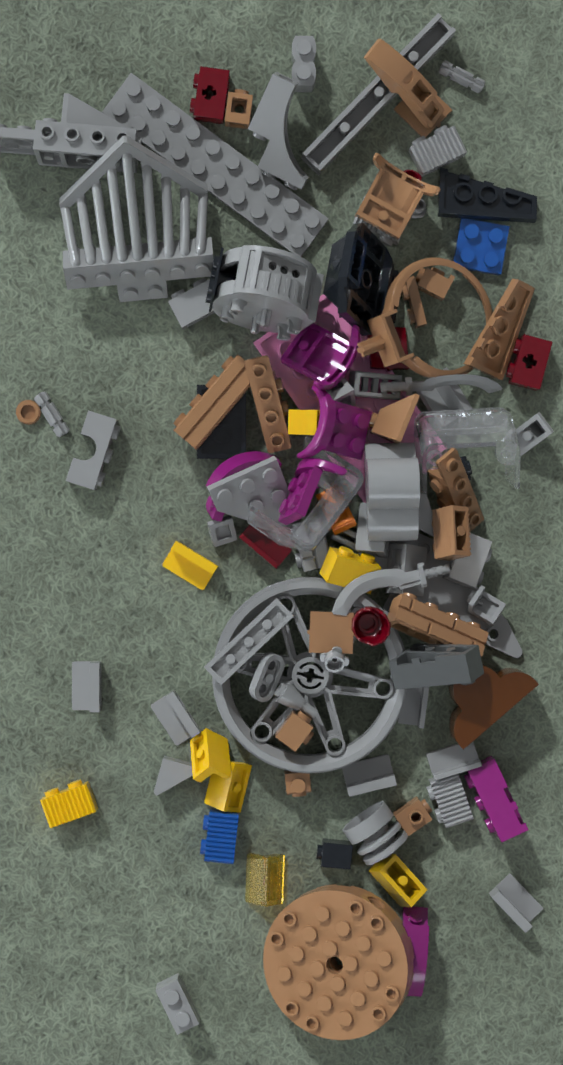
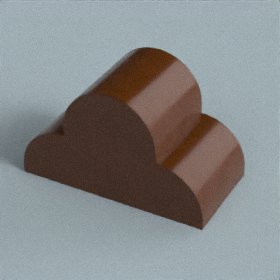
[448,664,539,750]

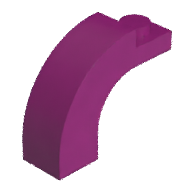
[206,451,282,522]
[402,906,429,997]

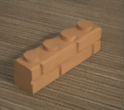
[173,354,251,450]
[388,593,489,657]

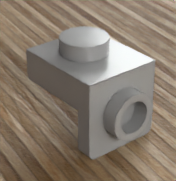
[466,585,506,627]

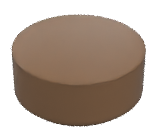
[16,400,41,425]

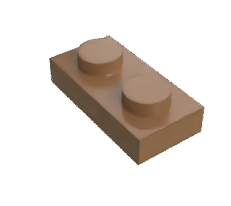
[402,276,427,329]

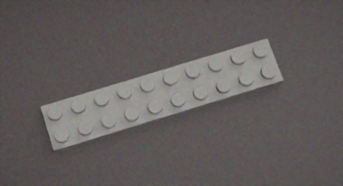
[102,73,329,257]

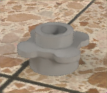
[320,646,349,673]

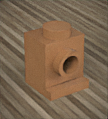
[225,89,253,129]
[415,267,455,302]
[284,770,311,797]

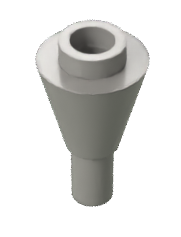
[274,681,318,718]

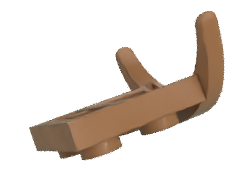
[355,153,441,240]

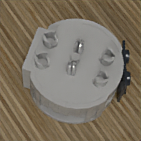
[205,245,324,341]

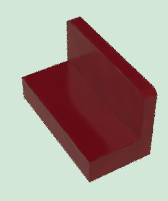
[239,522,292,569]

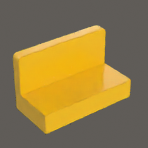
[162,541,218,590]
[190,728,231,783]
[204,761,252,813]

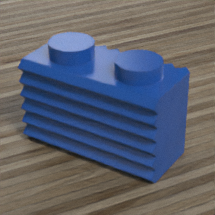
[200,809,239,864]

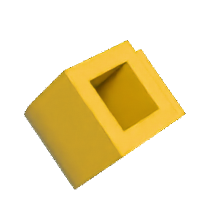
[288,409,320,435]

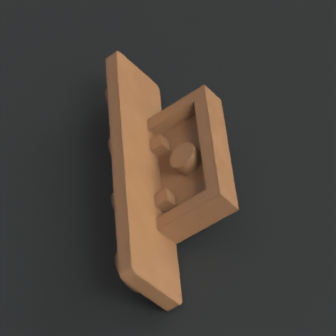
[245,355,292,453]
[427,448,484,532]

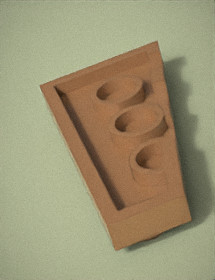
[463,279,535,380]

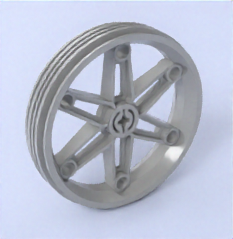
[212,577,407,773]

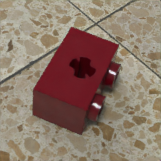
[190,66,230,124]
[506,334,553,391]

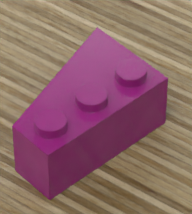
[464,756,529,842]

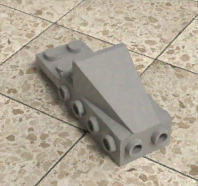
[0,93,142,173]

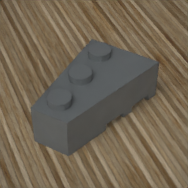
[389,643,484,690]

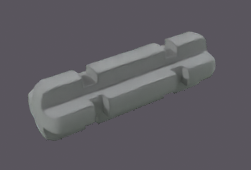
[439,60,485,93]
[34,391,69,437]

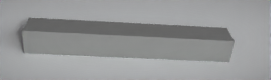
[301,13,456,176]

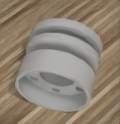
[342,800,408,866]

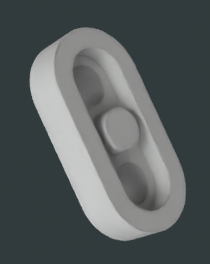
[249,652,285,702]

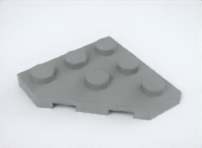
[207,456,300,530]

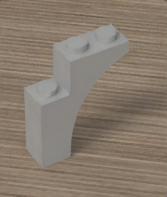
[248,72,309,190]

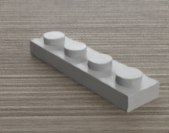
[204,598,294,685]

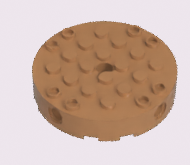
[263,884,414,1040]

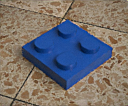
[453,218,510,275]

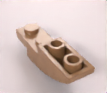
[364,39,445,128]

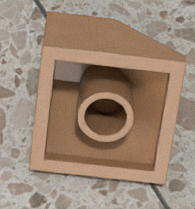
[369,393,420,443]

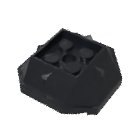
[323,223,399,336]

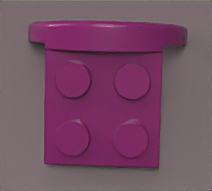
[280,323,360,390]
[297,385,372,460]
[278,458,347,525]

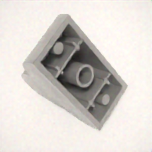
[364,442,420,541]

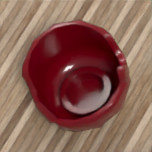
[351,606,391,646]

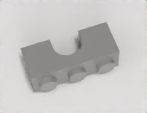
[66,410,121,490]

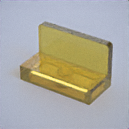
[245,853,285,907]

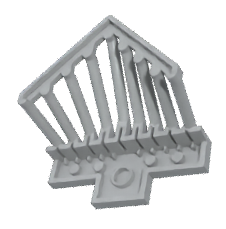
[59,136,214,302]

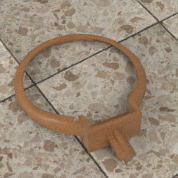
[357,258,493,378]

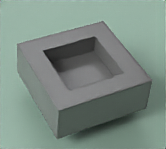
[207,515,237,547]

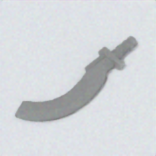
[380,374,503,396]
[332,562,451,616]

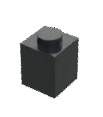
[316,838,353,870]

